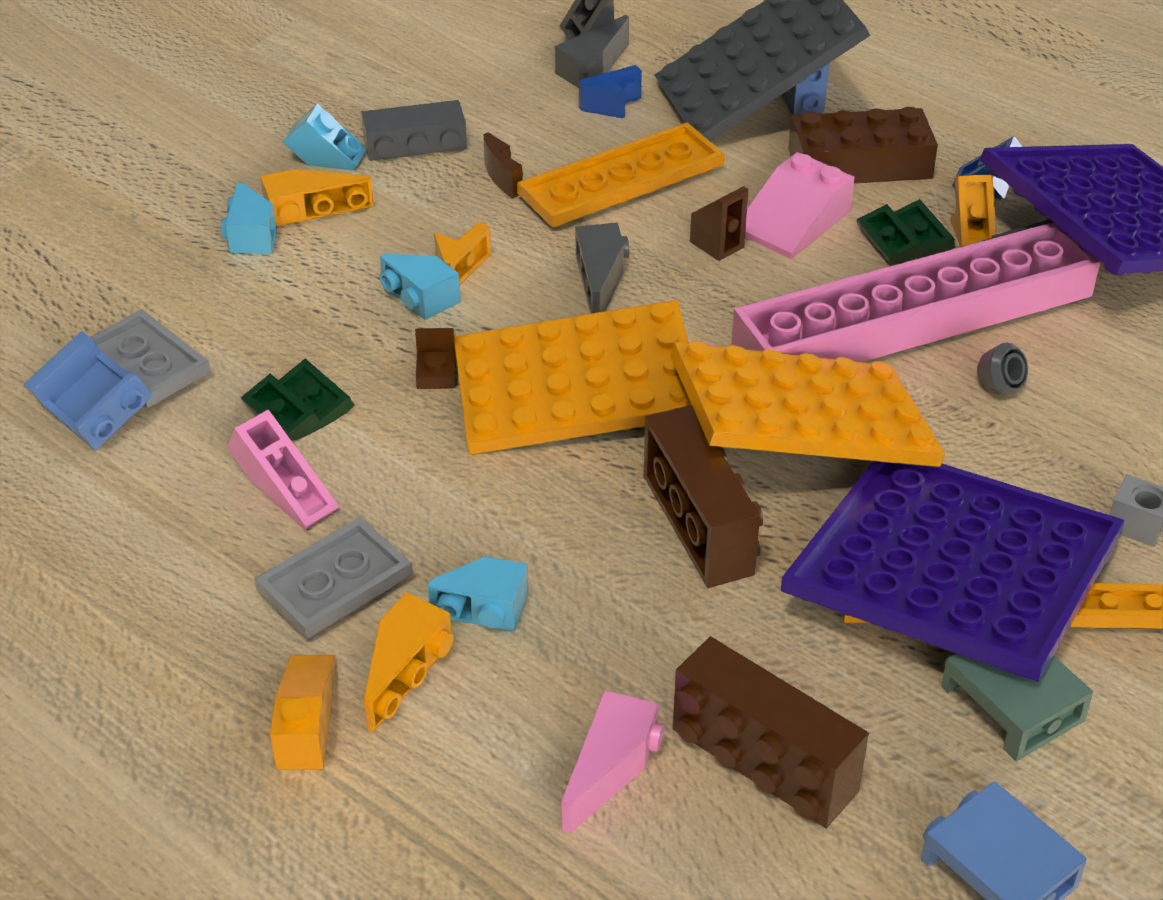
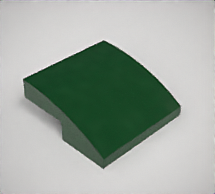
[856,199,956,264]
[240,358,355,441]

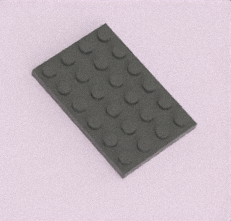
[654,0,870,142]

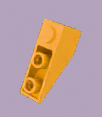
[260,169,374,226]
[364,592,454,733]

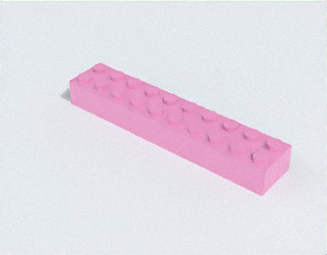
[731,222,1101,362]

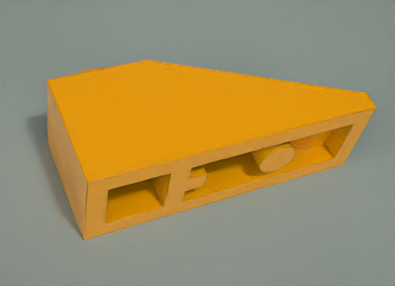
[270,655,336,770]

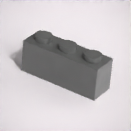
[361,100,467,161]

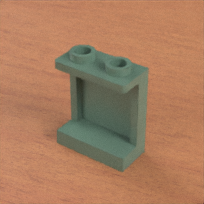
[941,652,1093,761]

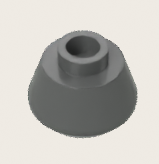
[977,342,1028,396]

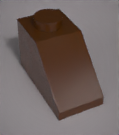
[690,186,749,261]

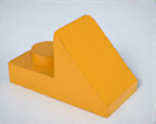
[950,175,996,247]
[434,222,491,285]

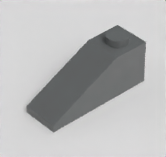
[559,0,614,40]
[555,15,629,88]
[575,222,629,314]

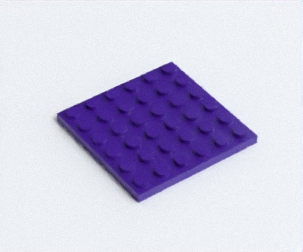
[980,144,1163,276]
[781,461,1125,682]

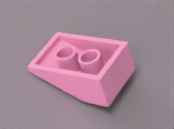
[745,152,855,259]

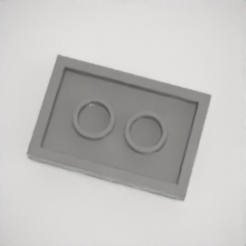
[90,310,211,408]
[254,517,413,639]

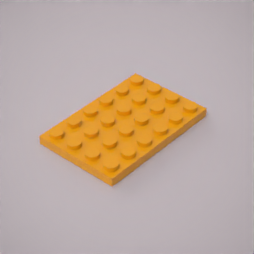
[455,300,692,455]
[670,341,945,467]

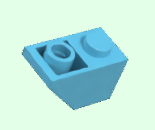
[283,104,366,171]
[221,183,277,254]
[379,253,460,320]
[428,556,528,631]

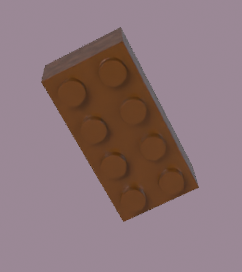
[788,107,938,183]
[643,405,763,589]
[673,636,869,829]

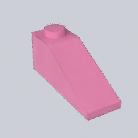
[227,410,339,530]
[561,690,665,833]

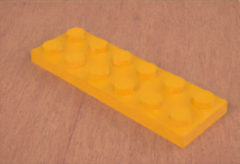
[517,122,725,228]

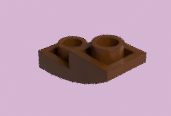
[483,132,523,199]

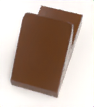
[415,328,456,389]

